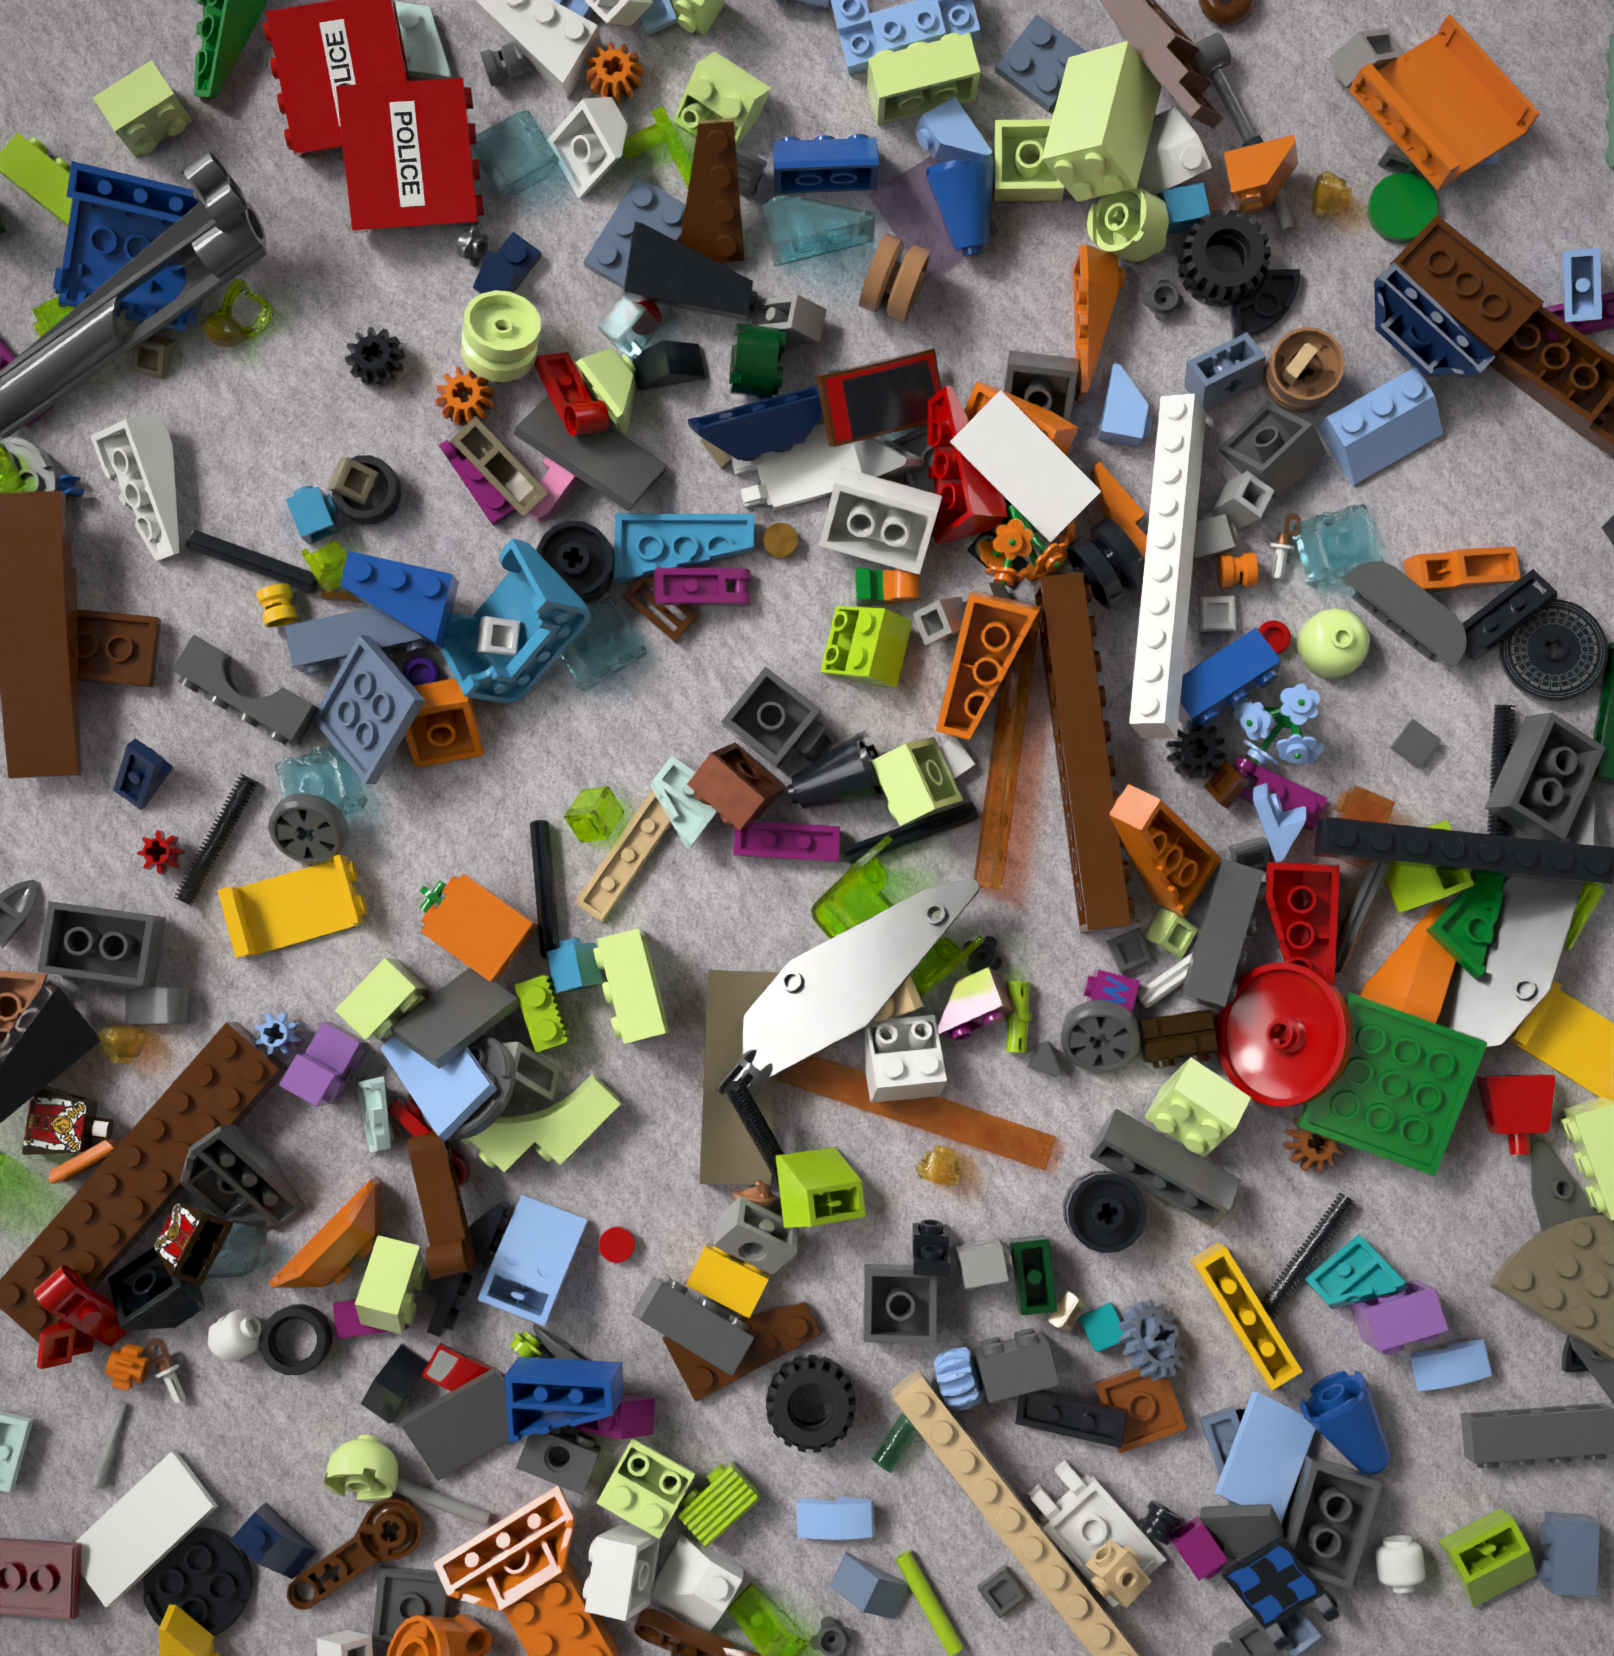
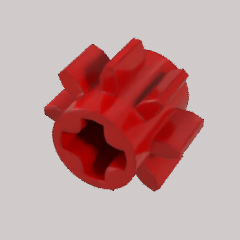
[137,830,185,875]

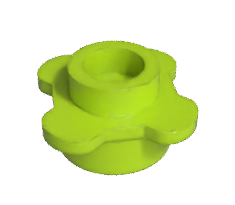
[509,1330,543,1358]

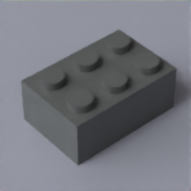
[1485,712,1606,841]
[37,901,166,987]
[1282,1454,1383,1590]

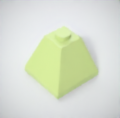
[576,348,636,435]

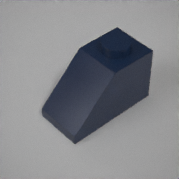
[231,1502,318,1579]

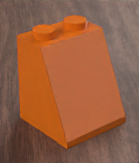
[420,873,538,982]

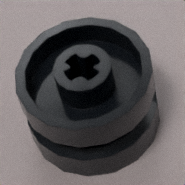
[1065,518,1145,610]
[536,521,614,604]
[1062,1170,1147,1253]

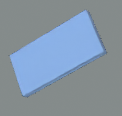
[380,1036,497,1141]

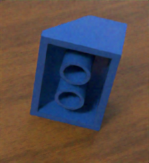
[773,134,879,194]
[1179,628,1281,730]

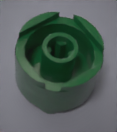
[729,323,786,398]

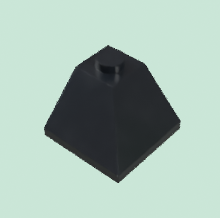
[108,1247,205,1331]

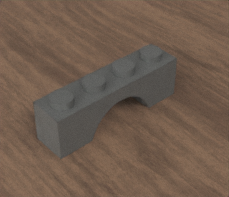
[172,634,318,745]

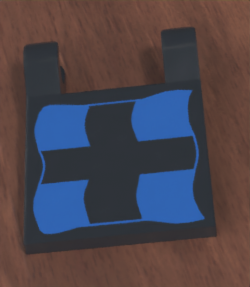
[1222,1535,1340,1651]

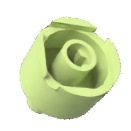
[1087,186,1169,262]

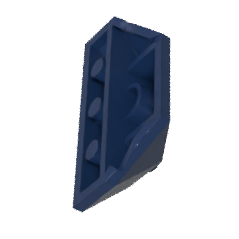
[1374,262,1495,378]
[687,385,823,461]

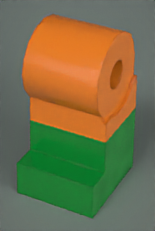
[855,568,920,605]

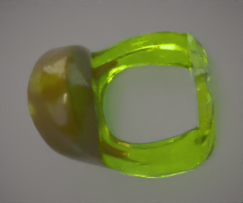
[202,278,274,348]

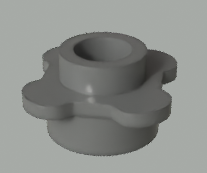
[457,226,488,267]
[1142,280,1184,321]
[810,1616,853,1656]

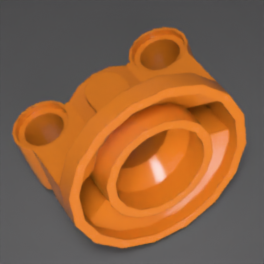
[386,1614,492,1656]

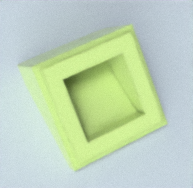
[1145,908,1198,959]

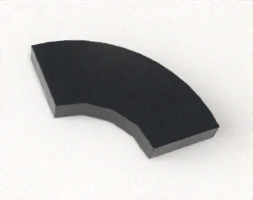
[1231,269,1300,339]

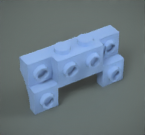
[831,0,981,75]

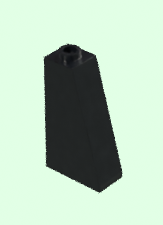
[622,222,757,320]
[0,981,102,1123]

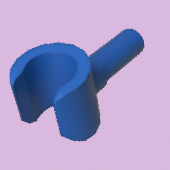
[58,474,84,497]

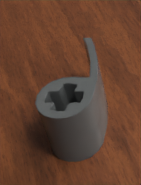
[125,988,190,1024]

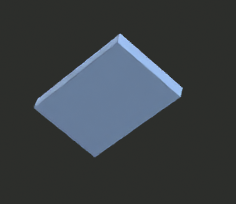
[1214,1391,1315,1523]

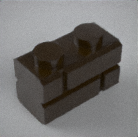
[1137,1010,1218,1068]

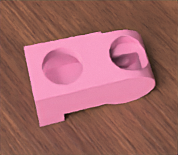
[528,456,581,522]

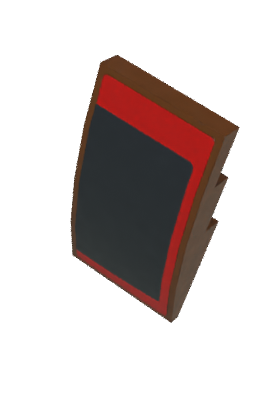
[816,348,942,447]

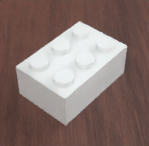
[819,467,942,575]

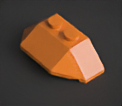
[268,1177,382,1288]
[433,1486,575,1612]

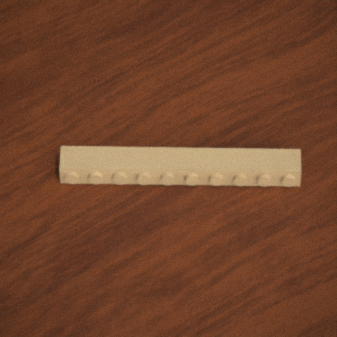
[891,1368,1141,1656]

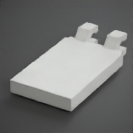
[731,424,862,510]
[1028,1460,1166,1608]

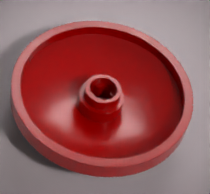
[1216,962,1352,1107]

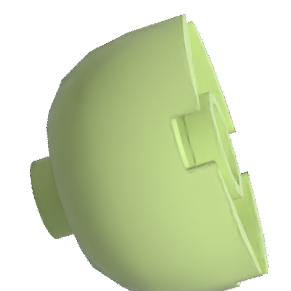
[1297,608,1370,679]
[324,1435,398,1501]

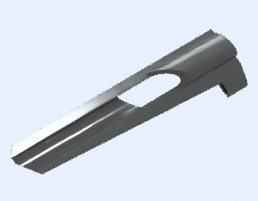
[0,152,267,438]

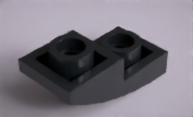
[912,1219,950,1277]

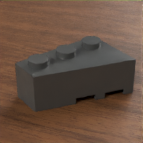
[631,1277,754,1376]

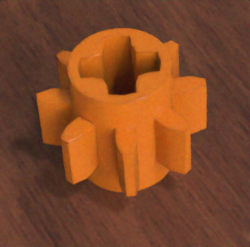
[105,1343,150,1391]

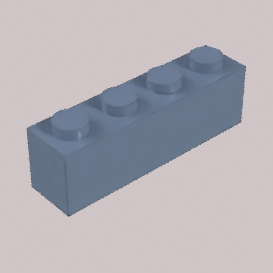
[284,607,431,675]

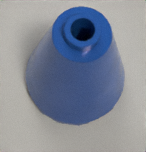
[926,156,995,257]
[1300,1370,1391,1474]

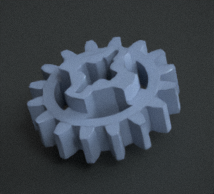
[1118,1300,1187,1381]

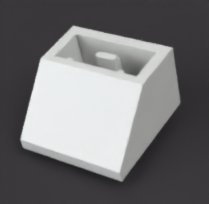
[865,1015,947,1103]

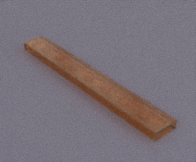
[973,613,1040,890]
[777,1055,1056,1170]

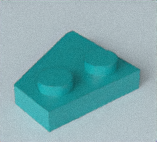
[1305,1234,1408,1309]

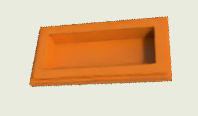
[49,1139,120,1185]

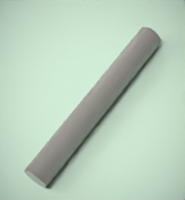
[395,1478,491,1527]

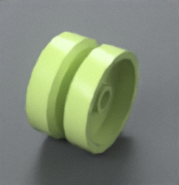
[461,290,541,382]

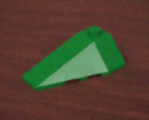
[194,0,267,99]

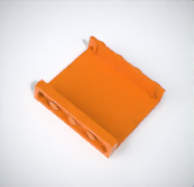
[1349,14,1540,191]

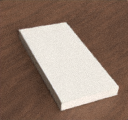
[950,390,1101,542]
[75,1451,218,1608]

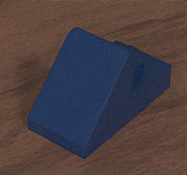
[473,232,542,294]
[113,738,173,810]

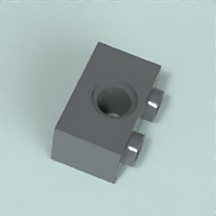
[516,1426,602,1495]

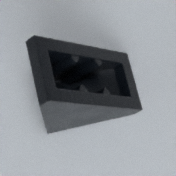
[631,340,705,391]
[361,1343,429,1424]

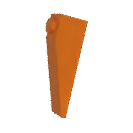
[1072,245,1124,402]

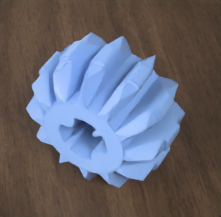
[934,1347,983,1411]

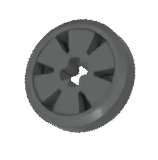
[268,793,348,865]
[1061,1000,1140,1073]

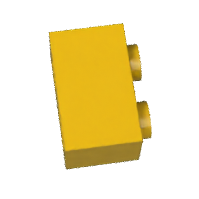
[686,1243,770,1318]

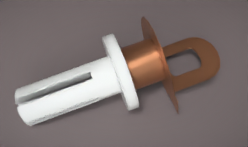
[1270,513,1301,580]
[145,1338,186,1403]

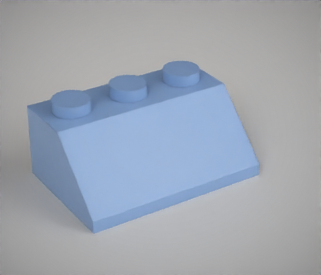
[1318,367,1443,486]

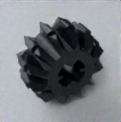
[345,327,405,388]
[1165,724,1226,780]

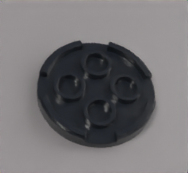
[143,1527,253,1636]

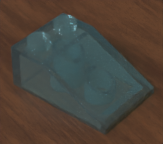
[763,195,875,267]

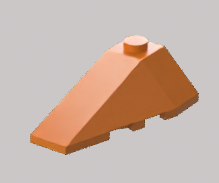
[1360,902,1456,1023]

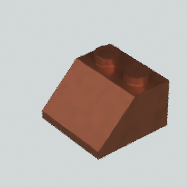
[687,742,787,831]

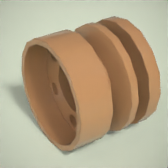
[1263,327,1345,413]

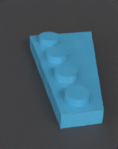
[614,513,754,584]

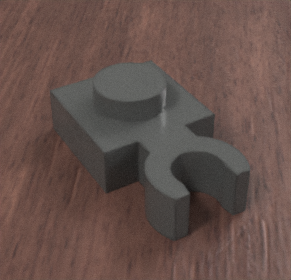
[1212,1616,1277,1656]

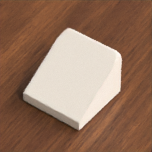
[477,616,521,656]

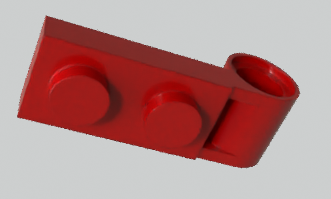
[534,352,609,436]
[387,1098,470,1187]
[34,1265,130,1347]

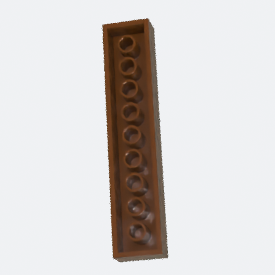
[1034,572,1135,933]
[0,1022,289,1343]

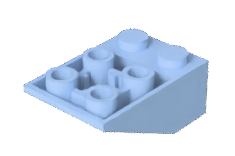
[478,1194,588,1326]

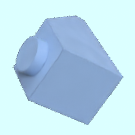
[915,97,993,162]
[1561,248,1602,322]
[1097,364,1152,447]

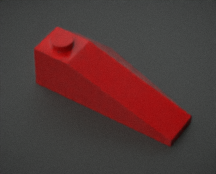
[1265,862,1340,986]

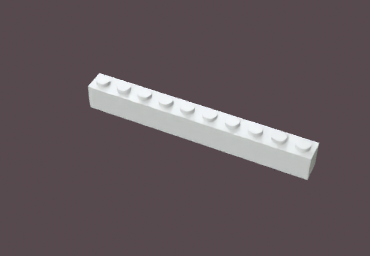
[1129,393,1206,739]

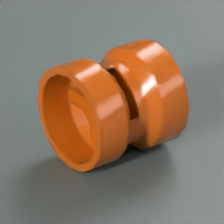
[1217,552,1258,589]

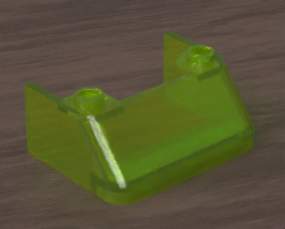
[811,835,985,999]

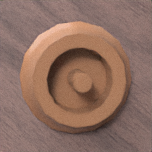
[732,1180,776,1210]

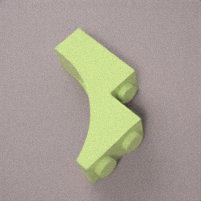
[460,1073,621,1172]

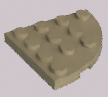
[1490,1215,1614,1362]

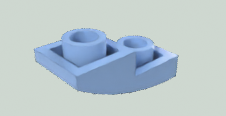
[1410,1339,1492,1392]
[796,1496,875,1540]

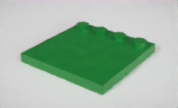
[1297,991,1488,1176]

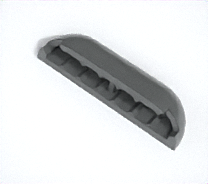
[1343,561,1467,668]

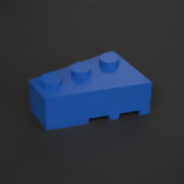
[340,551,459,650]
[504,1357,624,1443]

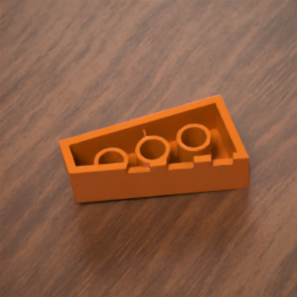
[936,590,1041,740]
[1109,784,1222,918]

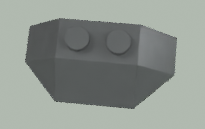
[180,1124,306,1230]

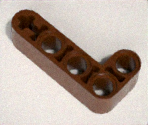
[407,1132,476,1280]

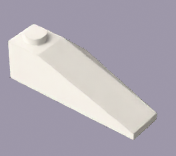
[91,412,180,561]

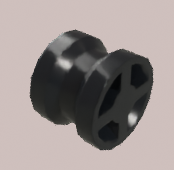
[1137,1500,1182,1545]

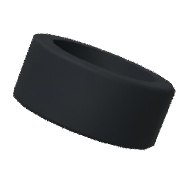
[332,455,401,525]
[260,1304,332,1375]

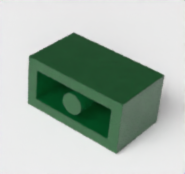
[1009,1235,1057,1316]

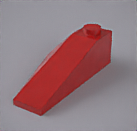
[928,385,1008,544]

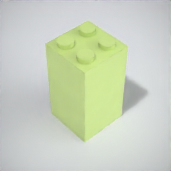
[1042,41,1162,202]

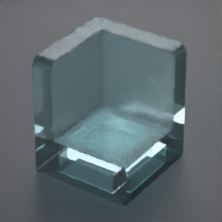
[598,296,660,359]

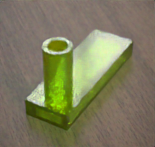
[622,106,692,191]

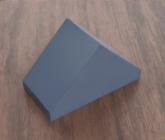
[830,1552,910,1619]

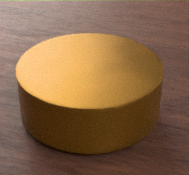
[763,523,798,559]

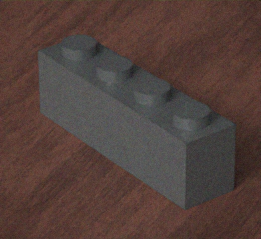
[1179,859,1266,1010]
[1089,1109,1241,1228]
[1460,1403,1614,1469]

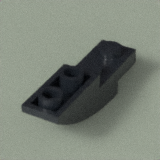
[426,1201,512,1337]

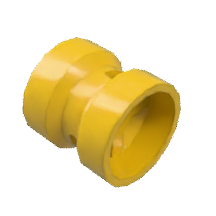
[256,583,299,628]

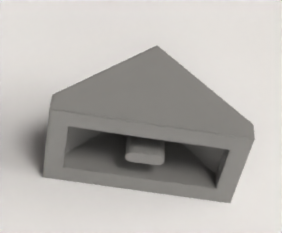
[853,436,925,481]

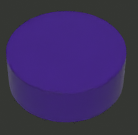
[403,657,440,686]

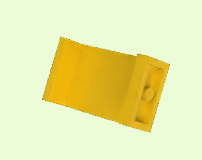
[217,854,368,959]
[1507,980,1614,1101]

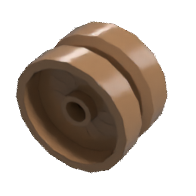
[859,233,931,324]

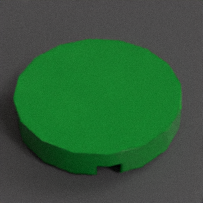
[1367,173,1437,243]

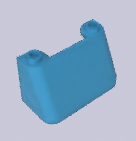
[441,538,591,703]

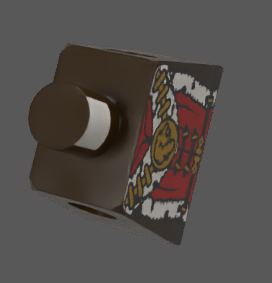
[22,1086,114,1155]
[154,1202,233,1286]

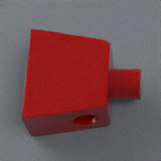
[1477,1074,1555,1155]

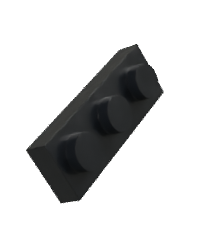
[1462,569,1557,662]
[1015,1390,1128,1448]

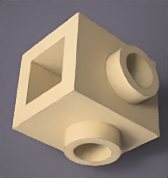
[1085,1539,1151,1608]

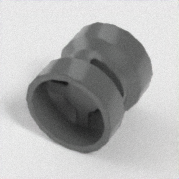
[480,42,524,87]

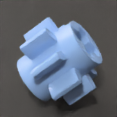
[255,1012,301,1055]

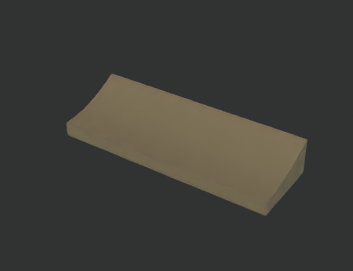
[699,970,779,1185]

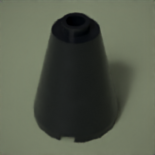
[788,731,887,809]

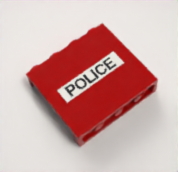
[263,0,410,158]
[336,78,484,233]

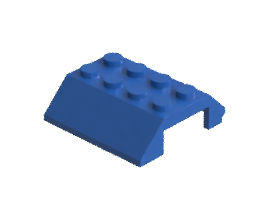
[53,161,204,333]

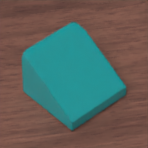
[1079,1302,1124,1353]

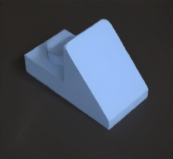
[1253,783,1306,862]

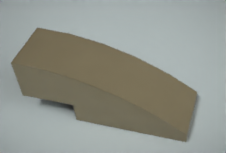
[450,416,549,517]

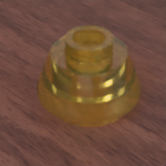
[1311,170,1352,219]
[98,1025,148,1064]
[915,1144,963,1186]

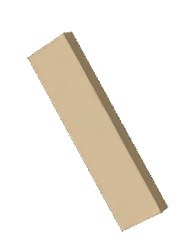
[574,790,672,923]

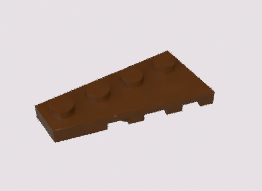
[680,118,745,263]
[662,1301,821,1402]

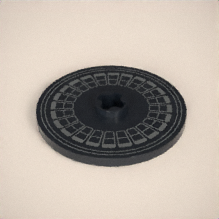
[1499,599,1608,702]

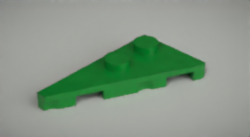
[1426,873,1504,979]

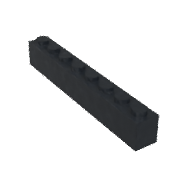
[1314,817,1614,886]

